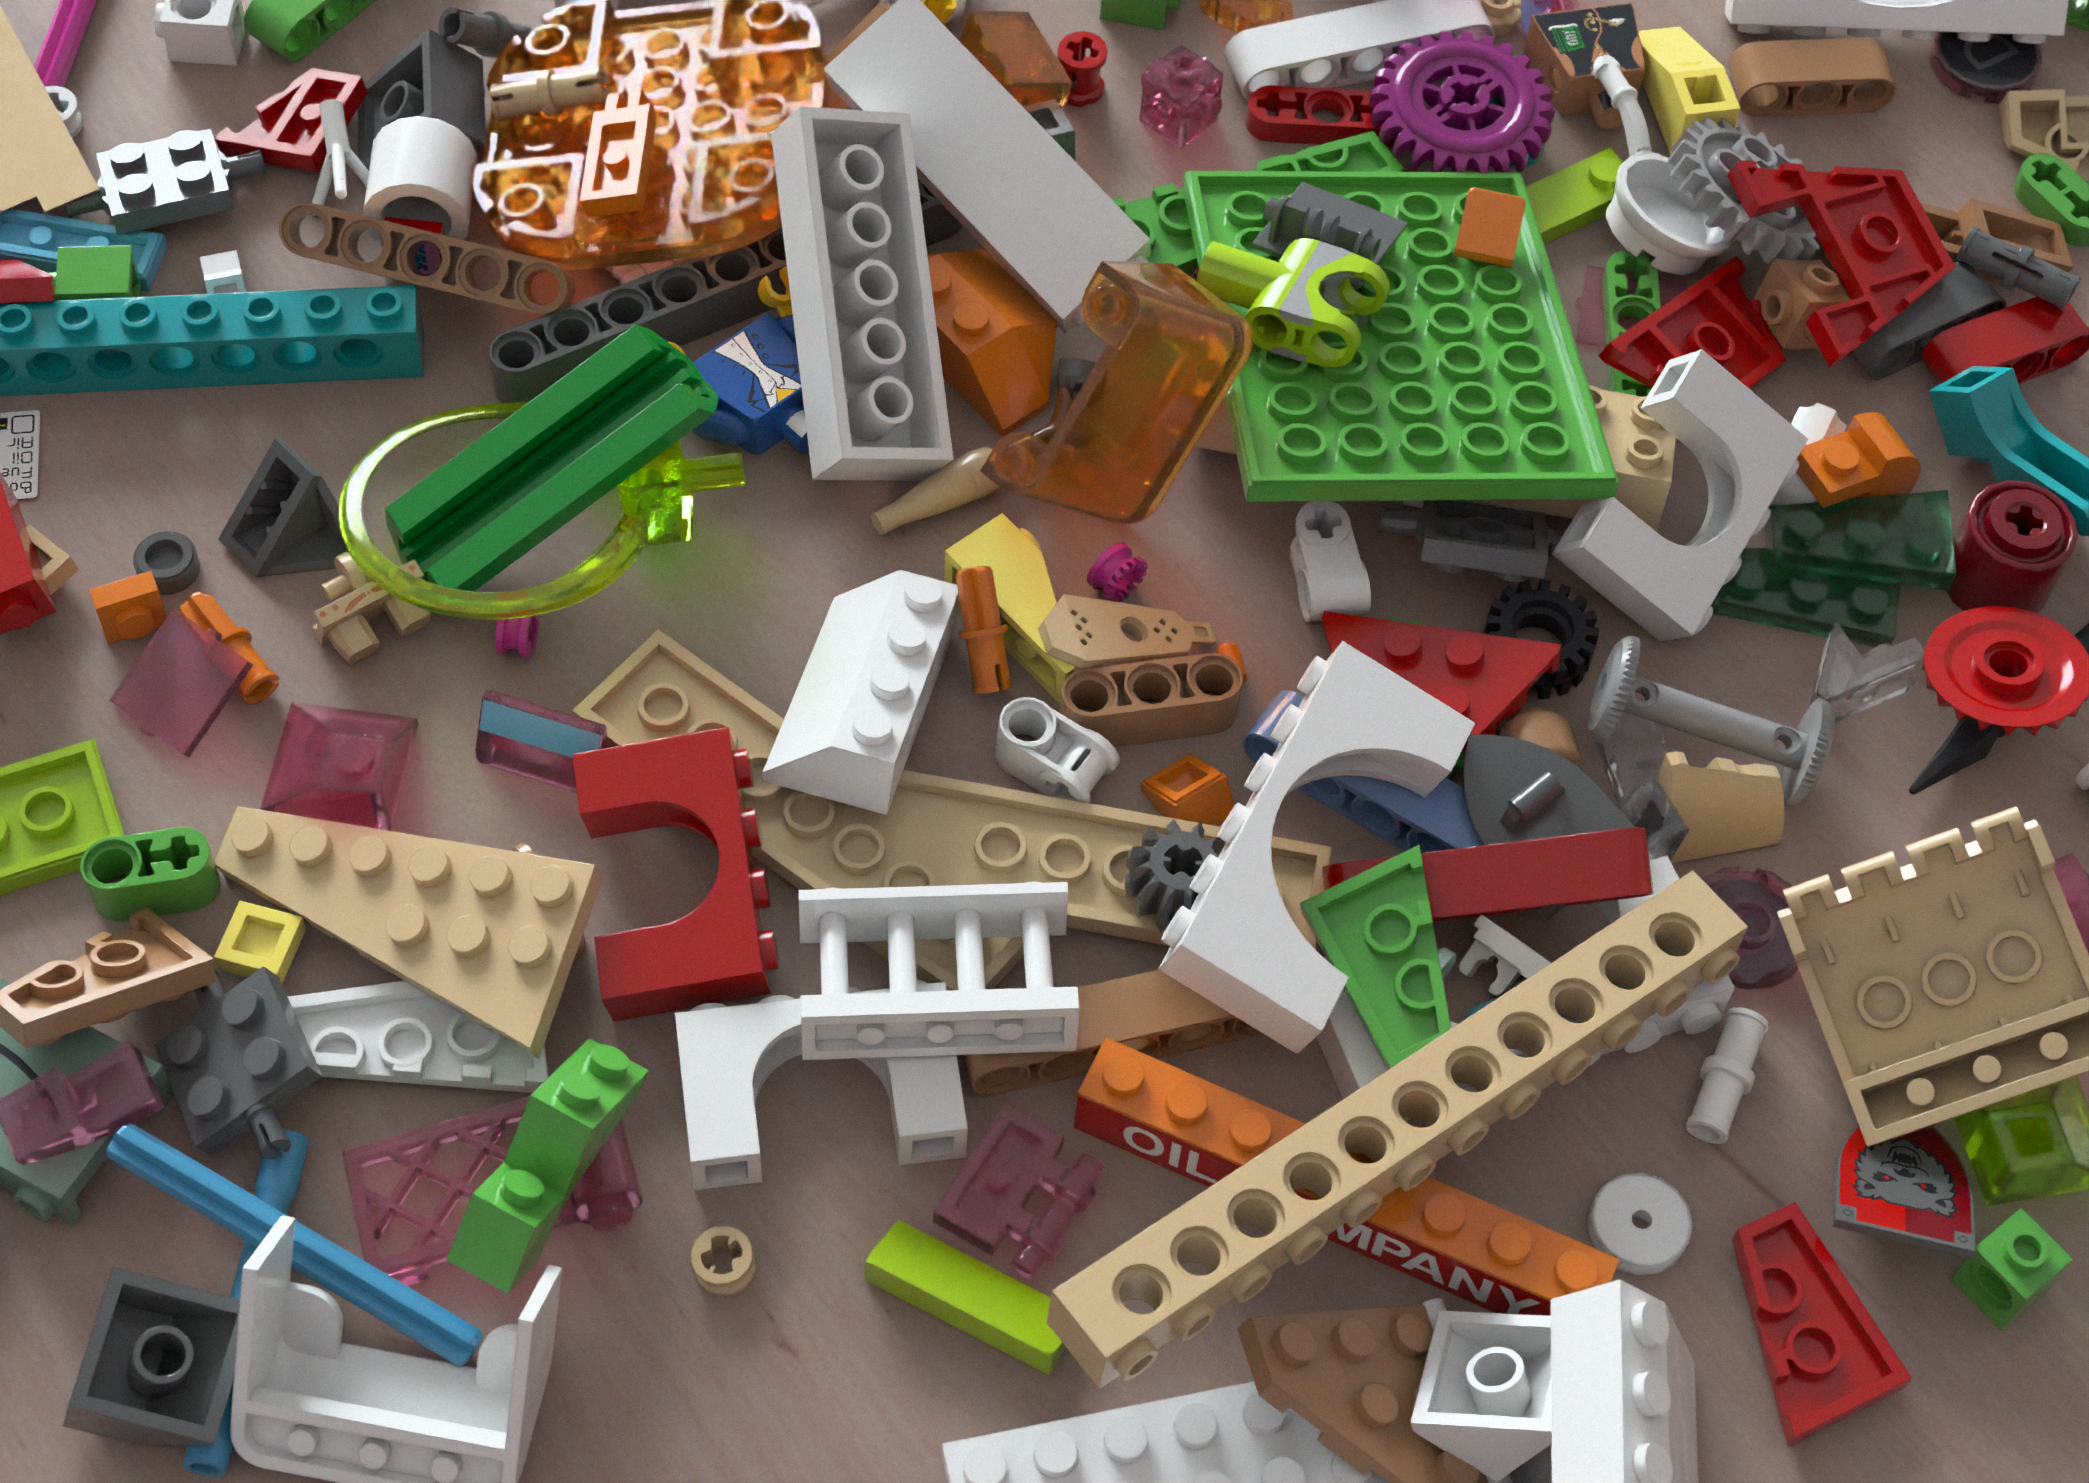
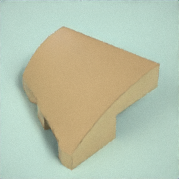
[1655,751,1785,863]

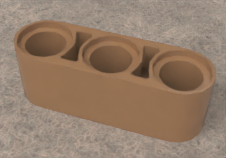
[1728,37,1896,117]
[1060,653,1243,747]

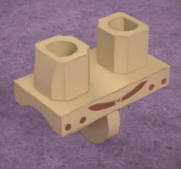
[312,552,431,665]

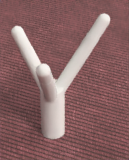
[312,99,369,216]

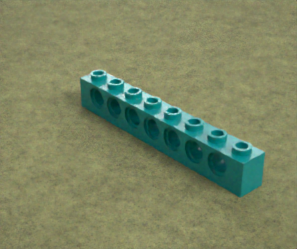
[0,285,424,396]

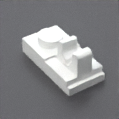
[1459,914,1563,1017]

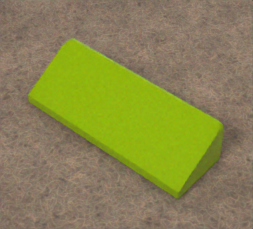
[864,1220,1066,1376]

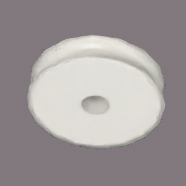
[1587,1172,1693,1275]

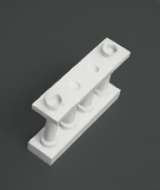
[798,882,1079,1060]

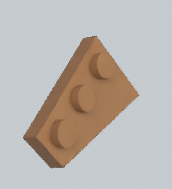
[0,907,215,1048]

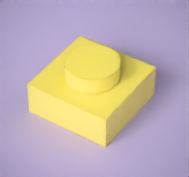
[214,900,306,984]

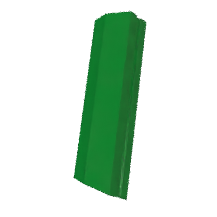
[385,324,719,612]

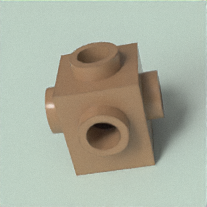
[1753,259,1851,351]

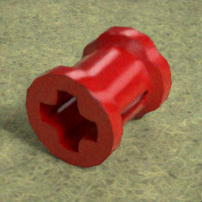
[1055,31,1108,107]

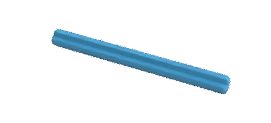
[106,1124,483,1366]

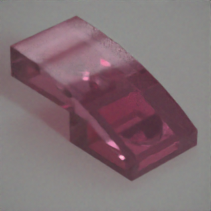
[0,1042,165,1165]

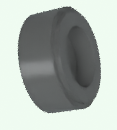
[133,531,200,595]

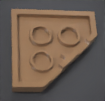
[1237,1304,1488,1483]

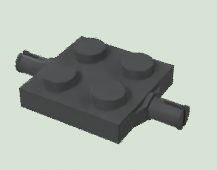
[66,129,266,235]
[1378,500,1564,582]
[154,966,323,1159]

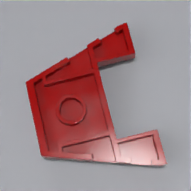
[1727,160,1955,367]

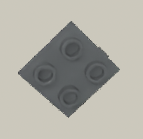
[1251,182,1408,289]

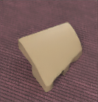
[1999,89,2089,183]

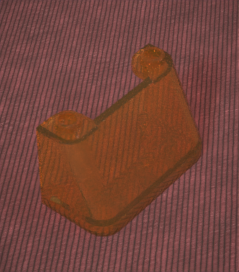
[980,261,1253,524]

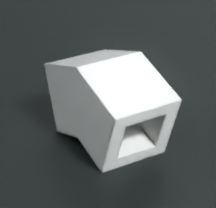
[200,250,247,294]

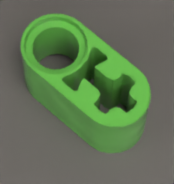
[80,827,221,922]

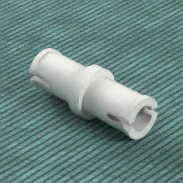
[1686,1007,1769,1144]

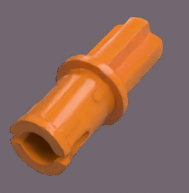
[956,566,1013,694]
[179,592,279,704]

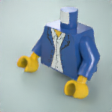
[668,267,809,454]

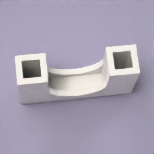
[1552,350,1808,642]
[675,980,968,1190]

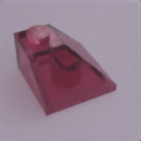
[260,702,418,831]

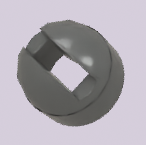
[1056,358,1106,404]

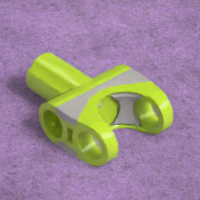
[1196,238,1390,367]

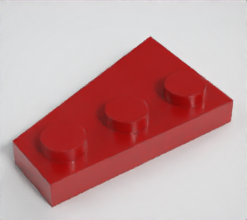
[1732,1202,1912,1447]

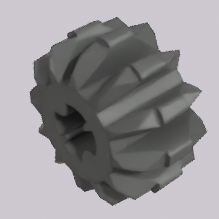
[1124,818,1225,933]

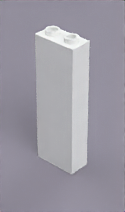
[824,0,1151,333]

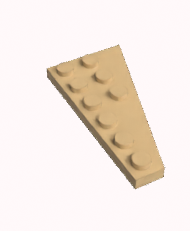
[215,806,603,1059]

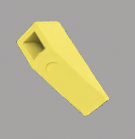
[1639,27,1741,156]

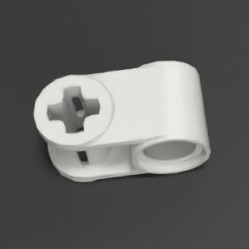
[1290,501,1371,622]
[995,697,1120,803]

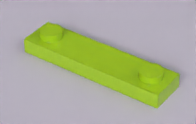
[1526,147,1623,245]

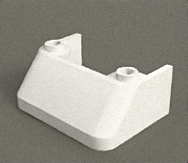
[230,1215,562,1483]

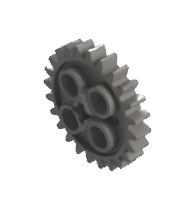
[1668,117,1825,264]

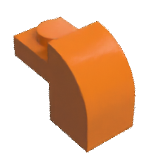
[1796,412,1921,519]

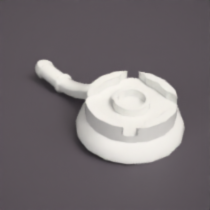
[1593,55,1736,275]

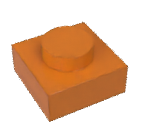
[89,571,170,644]

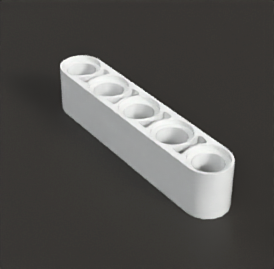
[1224,0,1495,101]

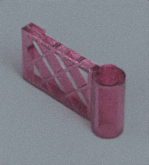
[342,1096,643,1285]

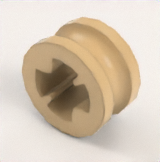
[691,1226,756,1296]

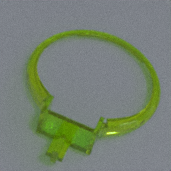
[339,401,745,620]

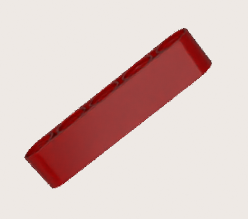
[1321,827,1654,922]

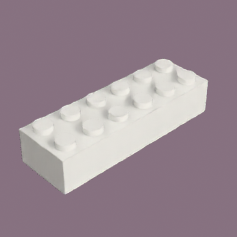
[771,106,954,481]

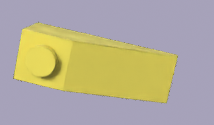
[944,513,1075,704]

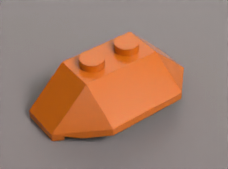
[927,249,1057,437]

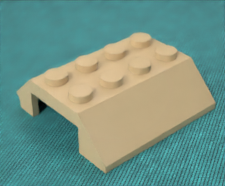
[1777,806,2089,1148]

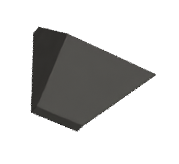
[218,439,370,576]

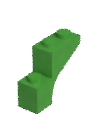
[446,1038,649,1294]

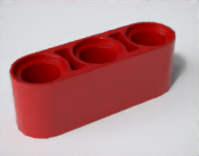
[1921,297,2089,384]

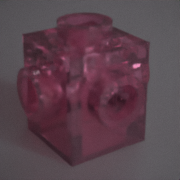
[1139,44,1223,150]

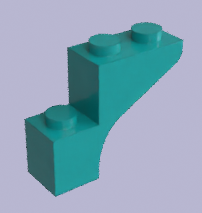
[1929,366,2089,536]

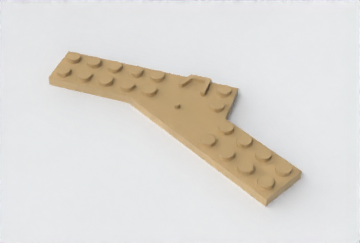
[572,629,1332,991]

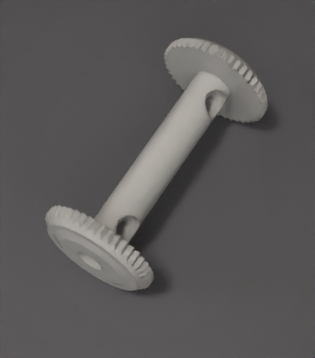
[1588,635,1835,806]

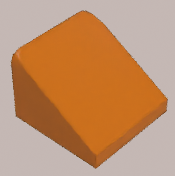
[1454,188,1526,267]
[1140,754,1235,826]

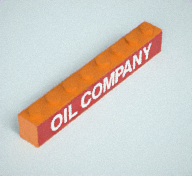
[1073,1037,1620,1316]

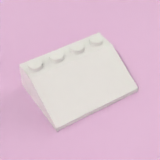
[1551,1279,1698,1483]

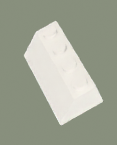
[762,570,959,815]

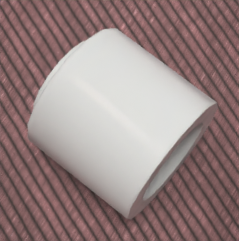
[364,116,477,245]

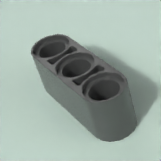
[1852,261,2006,379]

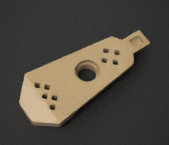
[1038,594,1216,668]

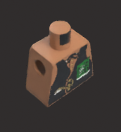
[1523,2,1645,129]

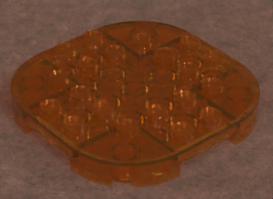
[471,0,830,270]

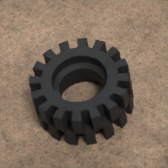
[1483,579,1599,699]

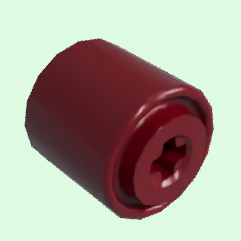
[1941,480,2078,613]

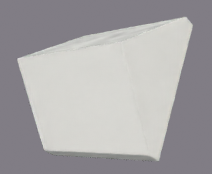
[1410,1310,1551,1482]

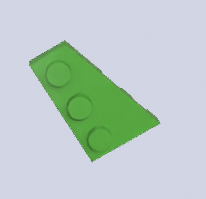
[1300,845,1451,1070]

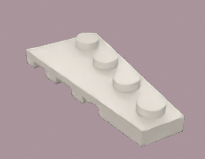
[288,981,549,1093]

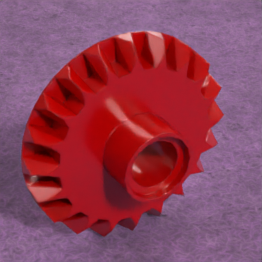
[1922,606,2089,737]

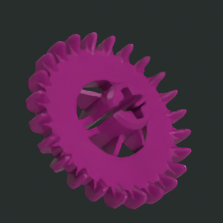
[1369,31,1555,173]

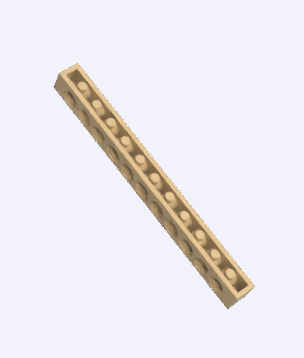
[1047,870,1748,1389]

